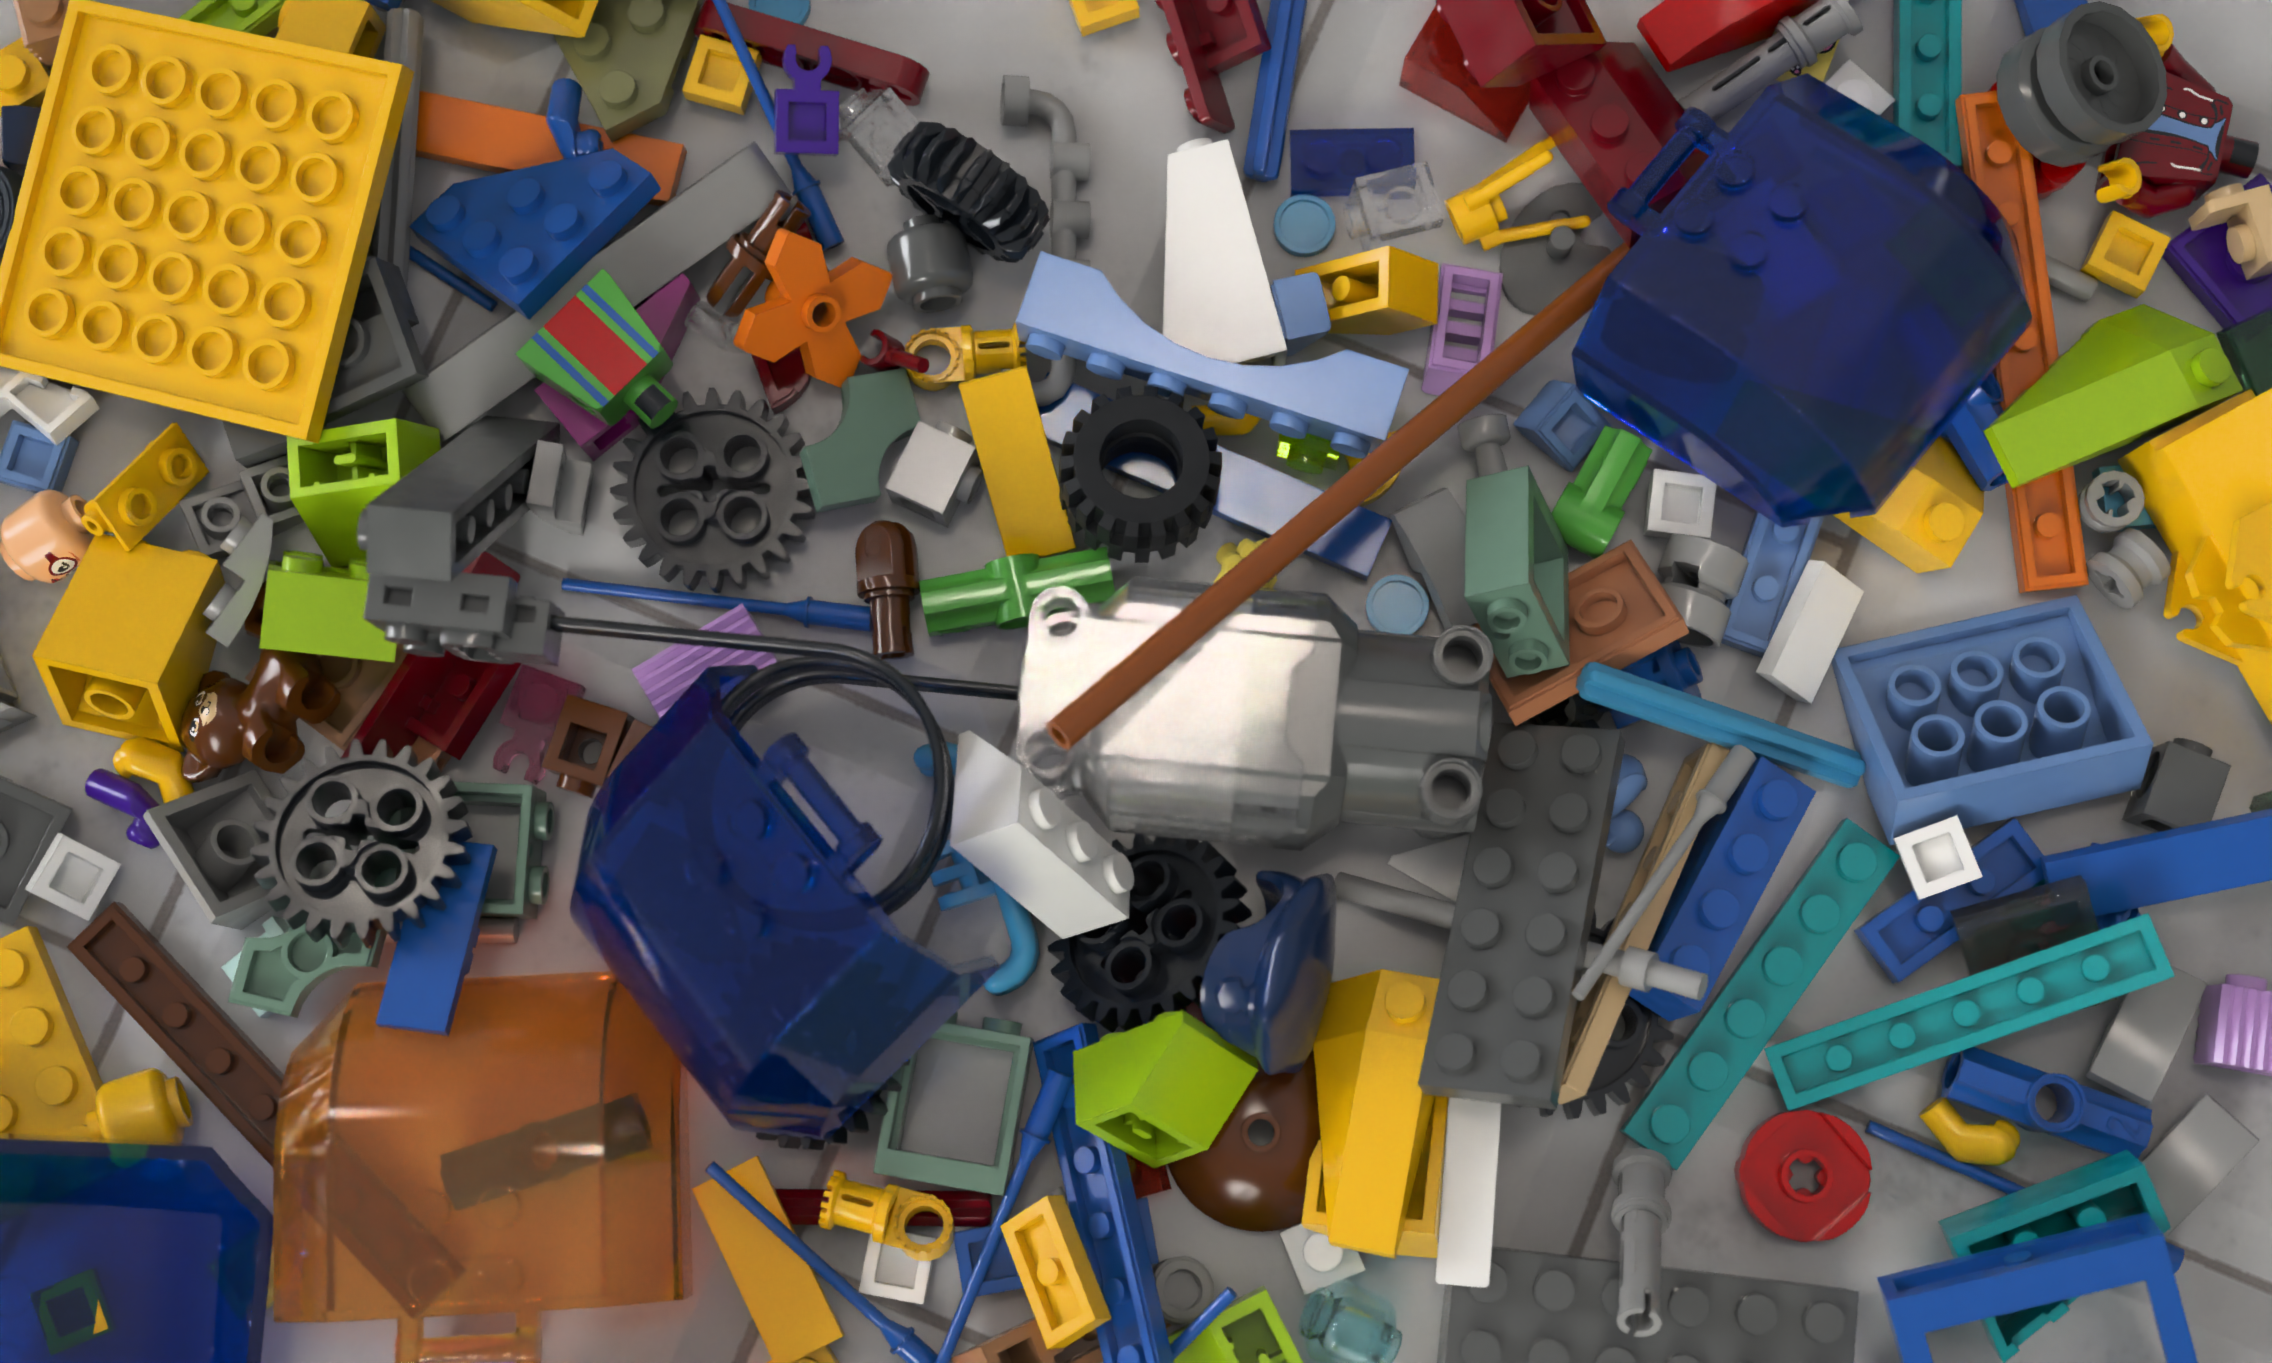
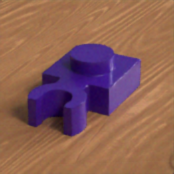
[774,44,839,156]

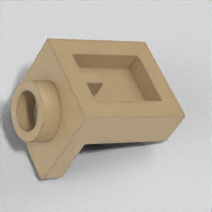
[2188,183,2272,280]

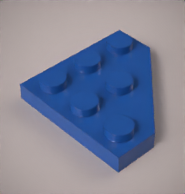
[409,148,661,320]

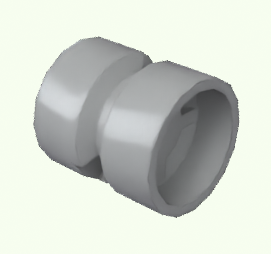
[1658,534,1749,649]

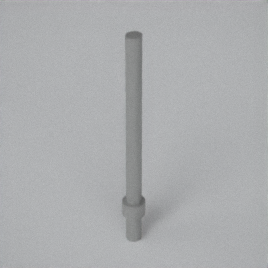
[1334,872,1708,1001]

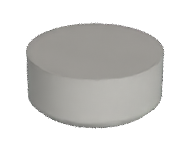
[1153,1256,1214,1325]

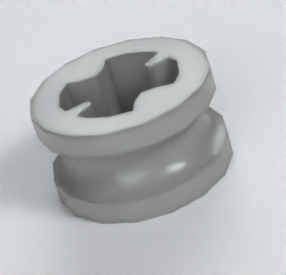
[2078,470,2145,533]

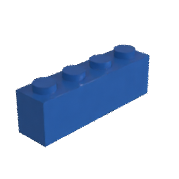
[1628,756,1816,1022]

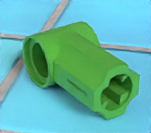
[1551,425,1653,559]

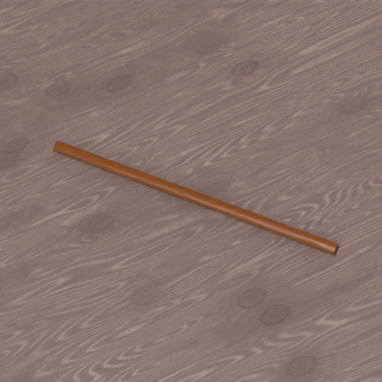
[1046,242,1637,750]

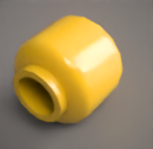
[86,1068,193,1164]

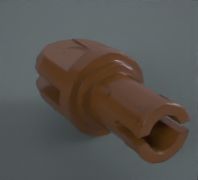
[706,190,811,318]
[855,520,920,660]

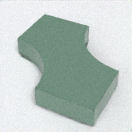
[799,368,921,513]
[228,923,387,1018]

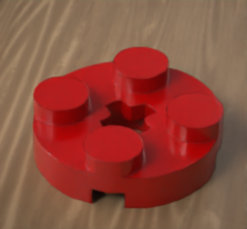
[1734,1109,1872,1242]

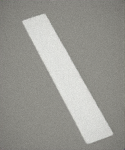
[1435,1097,1502,1288]

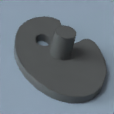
[1499,182,1611,316]

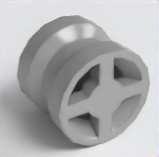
[2086,528,2171,609]

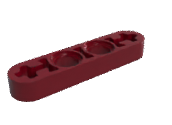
[694,0,930,106]

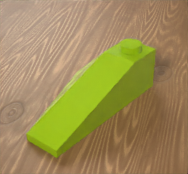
[1983,304,2243,489]

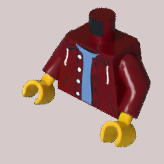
[2094,14,2259,219]

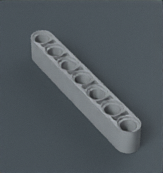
[402,141,791,442]

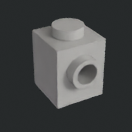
[885,421,984,528]

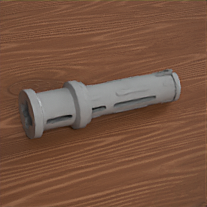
[1678,0,1863,133]
[1611,1148,1672,1337]

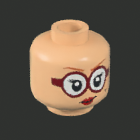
[0,489,95,584]

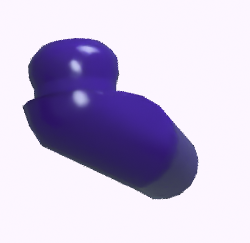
[85,768,160,849]

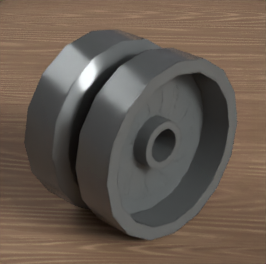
[1996,1,2167,168]

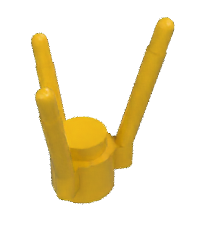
[1444,136,1591,252]

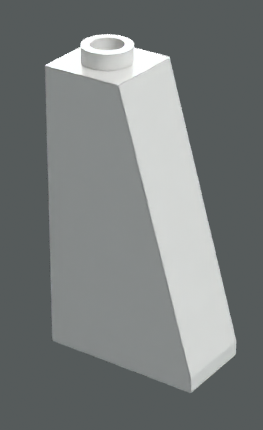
[1163,138,1287,398]

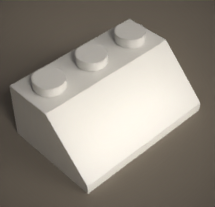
[950,730,1134,939]

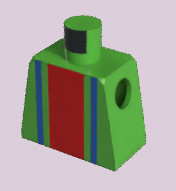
[515,268,678,429]

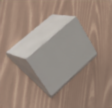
[143,769,322,930]

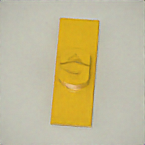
[959,365,1076,557]
[692,1156,844,1363]

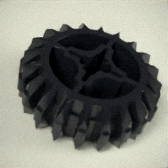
[887,121,1050,263]

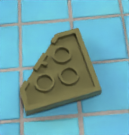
[553,0,704,142]

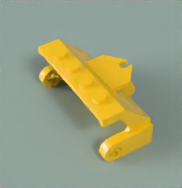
[2117,388,2272,725]

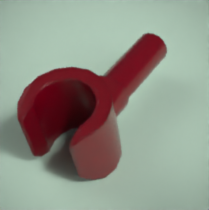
[860,329,929,374]

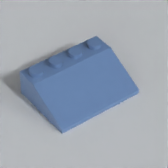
[1831,595,2153,845]

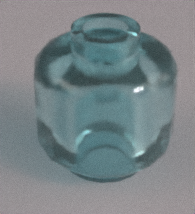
[1299,1280,1402,1363]

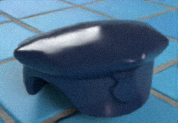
[1200,870,1336,1075]

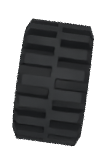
[1059,386,1222,563]

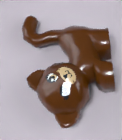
[181,580,341,783]

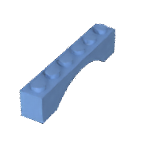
[1015,251,1409,459]

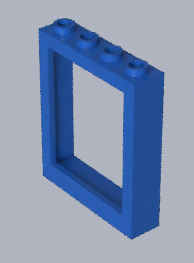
[1877,1212,2198,1363]

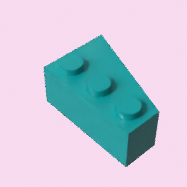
[1938,1149,2171,1363]

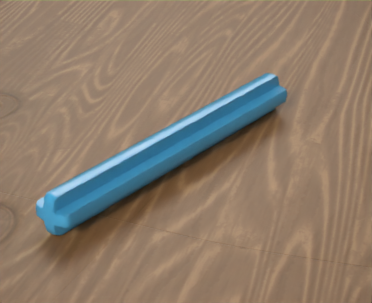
[1576,662,1866,788]

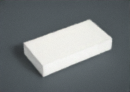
[1756,560,1864,704]

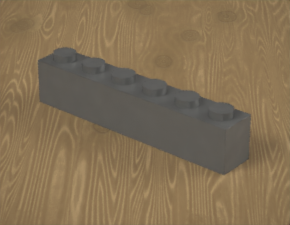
[357,415,560,582]

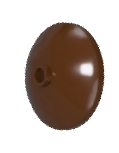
[1168,1050,1321,1232]

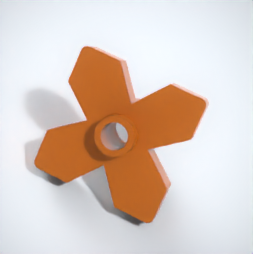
[733,228,892,388]

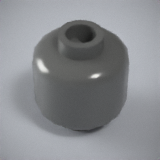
[887,215,973,313]

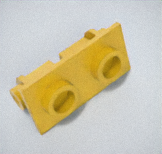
[81,422,209,551]

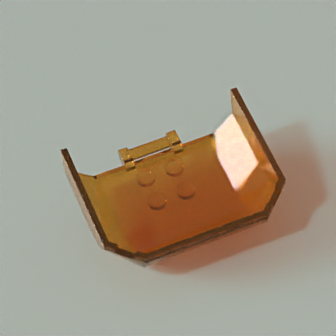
[273,971,693,1363]

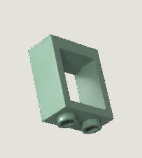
[1464,465,1570,678]
[373,782,554,919]
[873,1006,1034,1196]

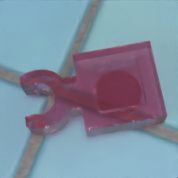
[493,664,586,785]

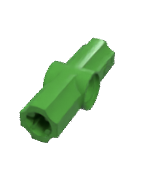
[919,547,1117,637]

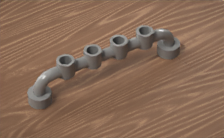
[1000,75,1091,407]

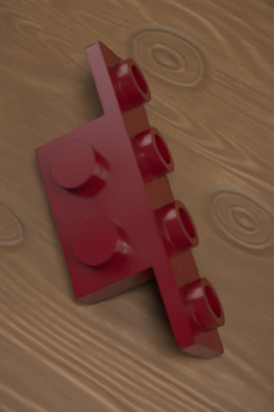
[1155,0,1272,134]
[341,551,522,760]

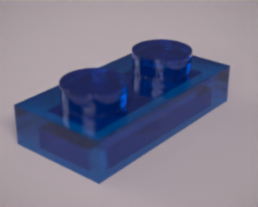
[1289,128,1415,197]

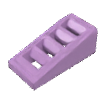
[1422,263,1503,395]

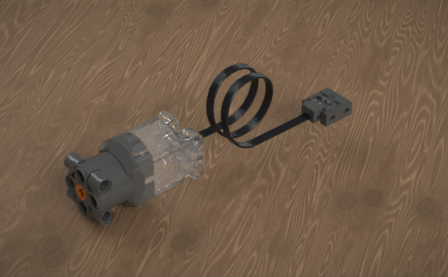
[363,572,1494,931]

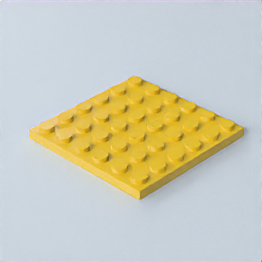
[0,0,414,444]

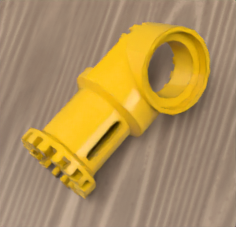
[905,322,1027,391]
[818,1170,955,1261]

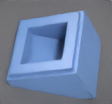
[1270,272,1331,357]
[1513,380,1611,472]

